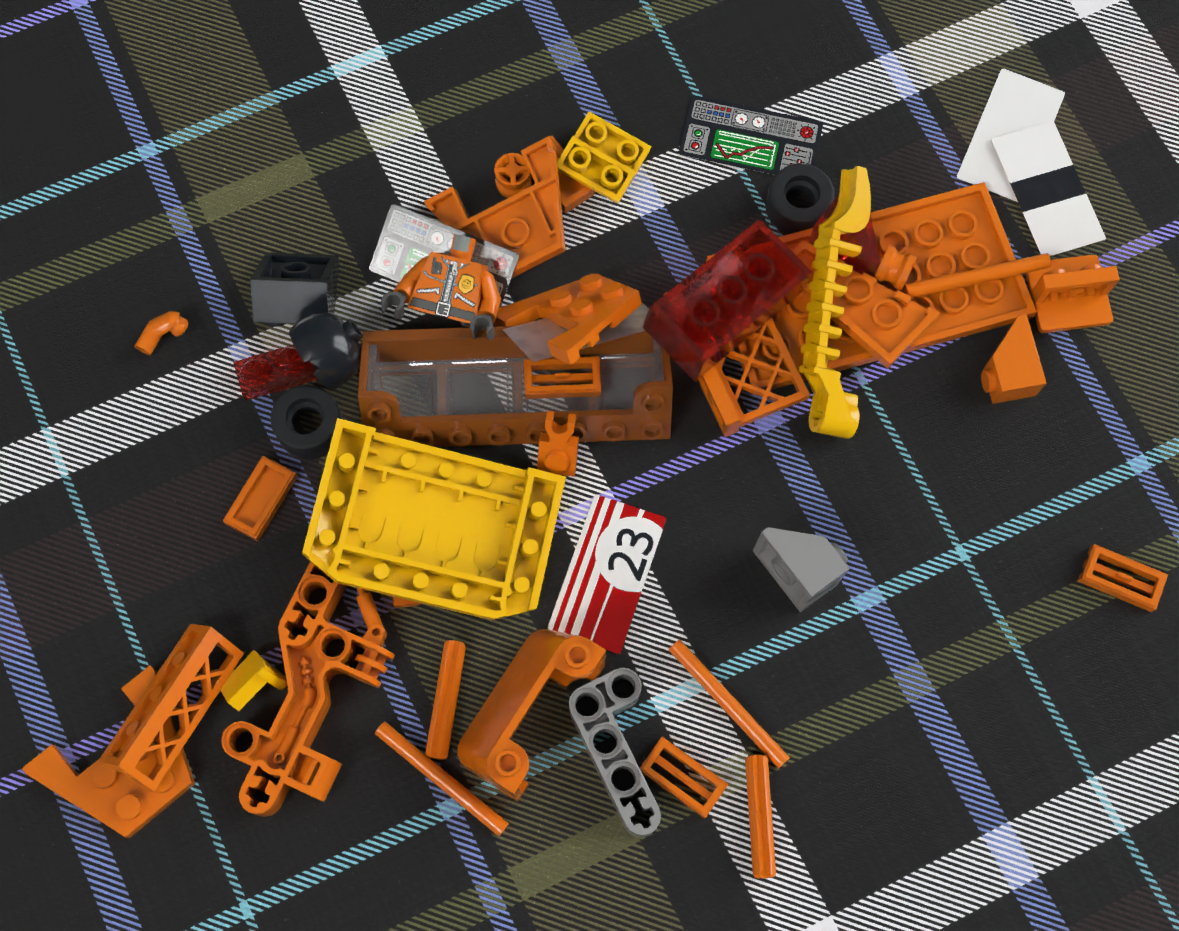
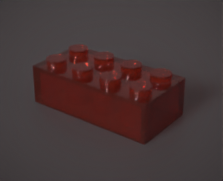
[642,219,813,382]

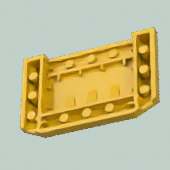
[302,418,566,620]

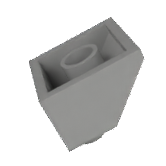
[753,527,850,612]

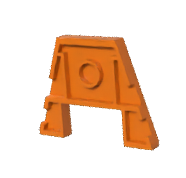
[424,136,566,279]
[493,274,642,365]
[22,665,195,838]

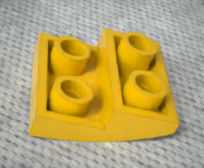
[557,111,652,204]

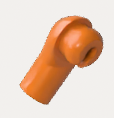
[134,311,188,356]

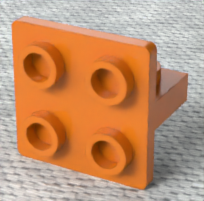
[1025,255,1120,333]

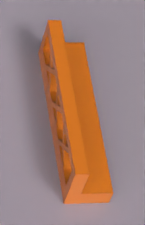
[98,624,244,792]

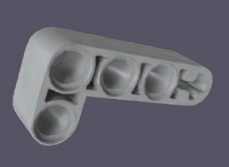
[569,668,661,838]

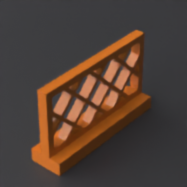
[664,265,810,437]

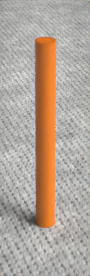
[903,253,1051,298]
[668,639,790,769]
[375,721,509,837]

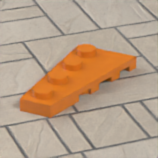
[776,240,941,369]

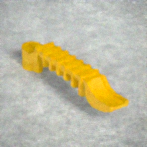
[798,166,871,439]

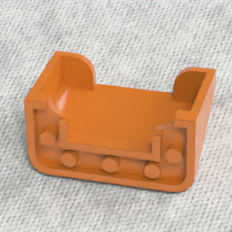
[458,629,606,802]

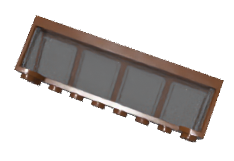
[358,321,673,447]

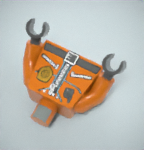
[381,234,501,340]

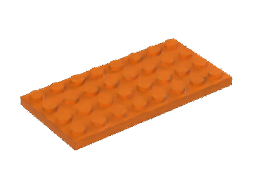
[706,182,1037,395]

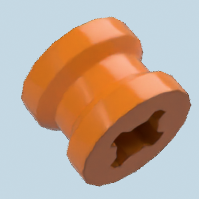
[494,153,531,198]
[874,245,917,291]

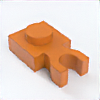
[537,411,579,477]

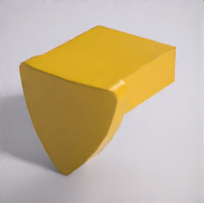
[220,650,287,712]

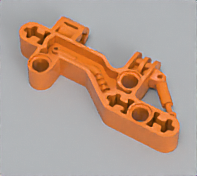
[221,561,395,817]

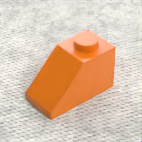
[981,314,1047,404]

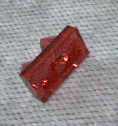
[233,345,318,401]

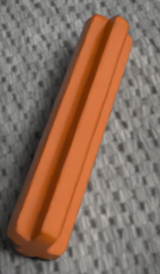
[425,640,466,760]
[745,755,776,879]

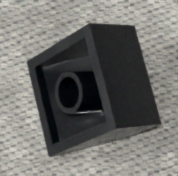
[250,253,339,327]

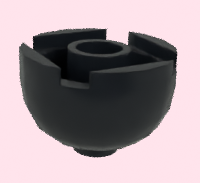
[289,312,363,390]

